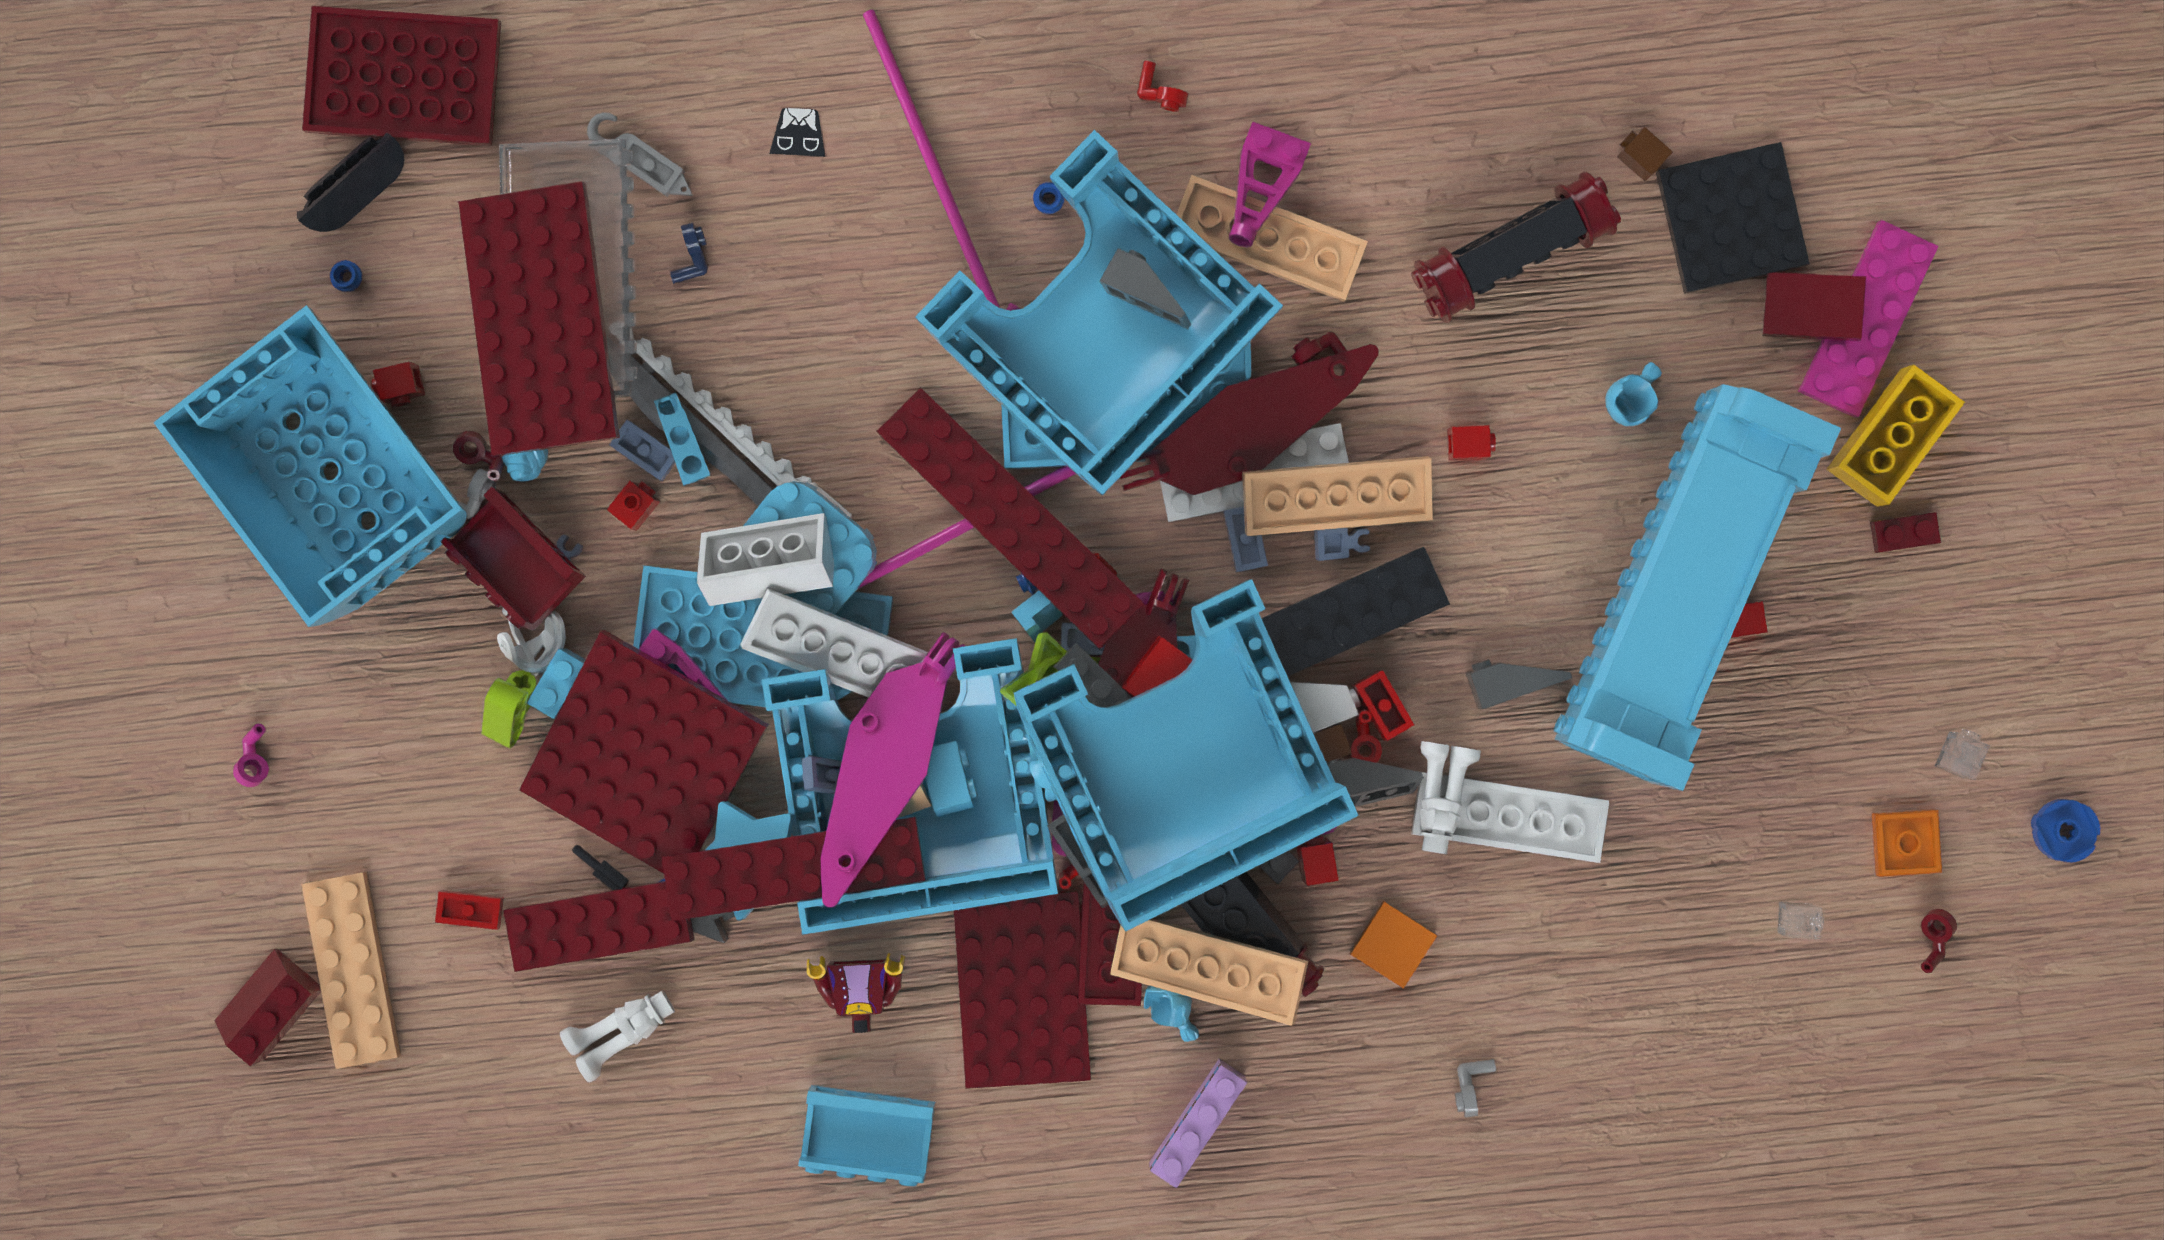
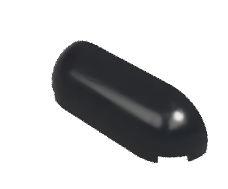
[297,133,404,232]

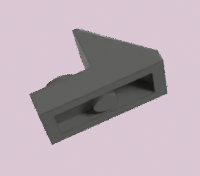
[691,912,735,943]

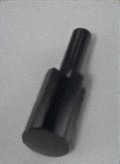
[572,845,629,890]

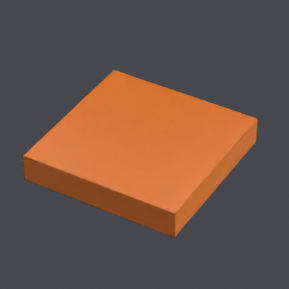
[1872,809,1942,877]
[1350,901,1437,989]

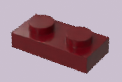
[1870,512,1941,553]

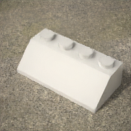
[697,513,834,606]

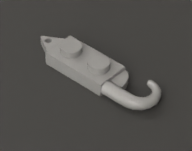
[587,112,693,197]

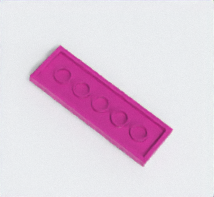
[1798,220,1939,418]

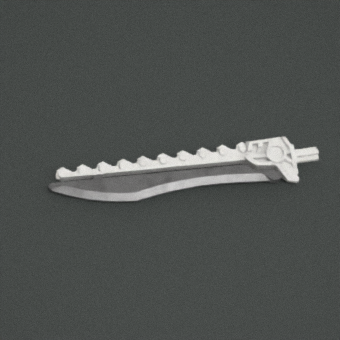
[606,321,852,519]

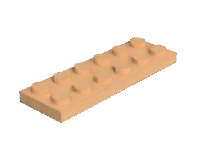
[1176,175,1368,302]
[1242,456,1433,536]
[301,871,401,1069]
[1110,918,1308,1026]

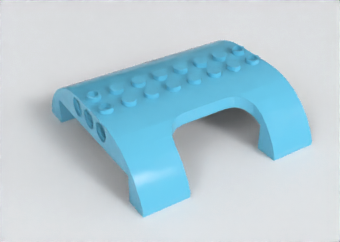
[915,130,1283,495]
[1014,579,1359,931]
[762,638,1058,935]

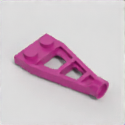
[1229,121,1311,248]
[639,628,727,700]

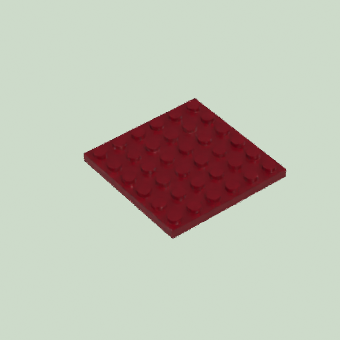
[519,630,769,874]

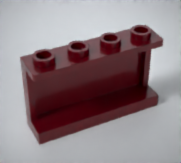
[440,486,586,631]

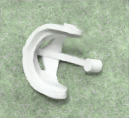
[497,608,566,677]

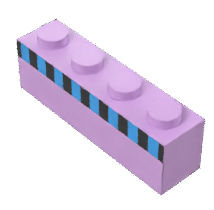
[1149,1059,1247,1188]

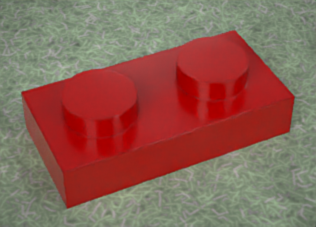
[435,890,504,930]

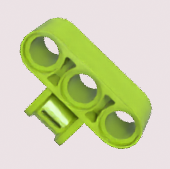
[481,670,536,749]

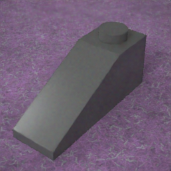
[1100,248,1191,329]
[1465,659,1573,709]
[1327,758,1424,807]

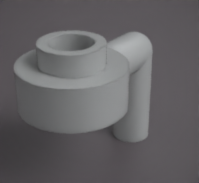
[458,469,496,520]
[1455,1059,1496,1118]

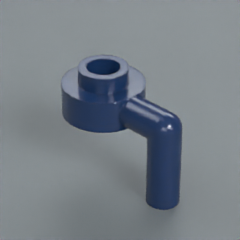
[670,222,708,284]

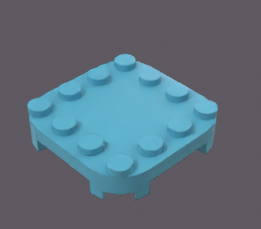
[743,481,877,615]

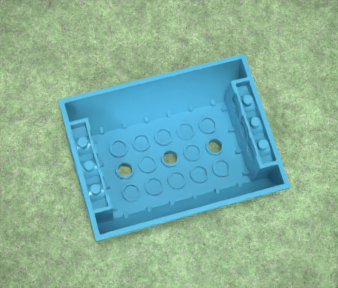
[153,305,467,627]

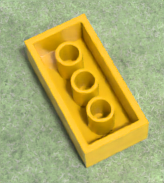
[1826,364,1965,507]

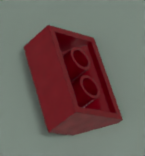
[214,948,321,1067]

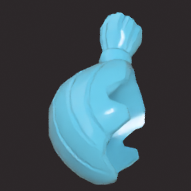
[1605,362,1662,426]
[1144,985,1199,1042]

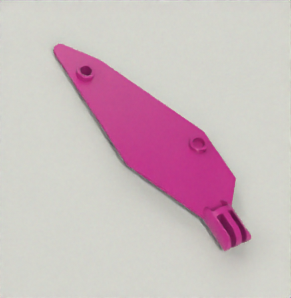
[821,632,965,908]

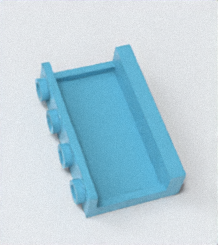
[798,1085,935,1186]

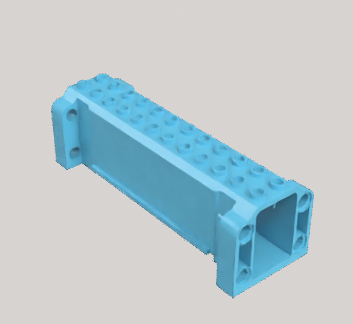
[1554,384,1841,791]

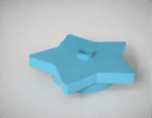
[705,801,795,921]

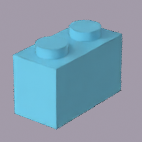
[527,649,586,719]
[926,741,977,817]

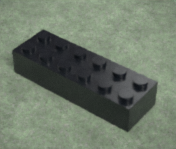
[1261,547,1450,677]

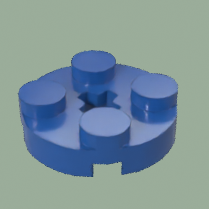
[2031,799,2101,863]

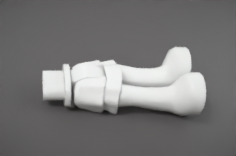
[1419,741,1481,854]
[560,990,675,1083]

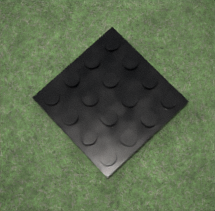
[1656,142,1810,294]

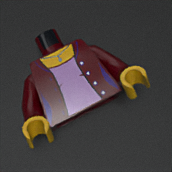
[807,953,905,1033]

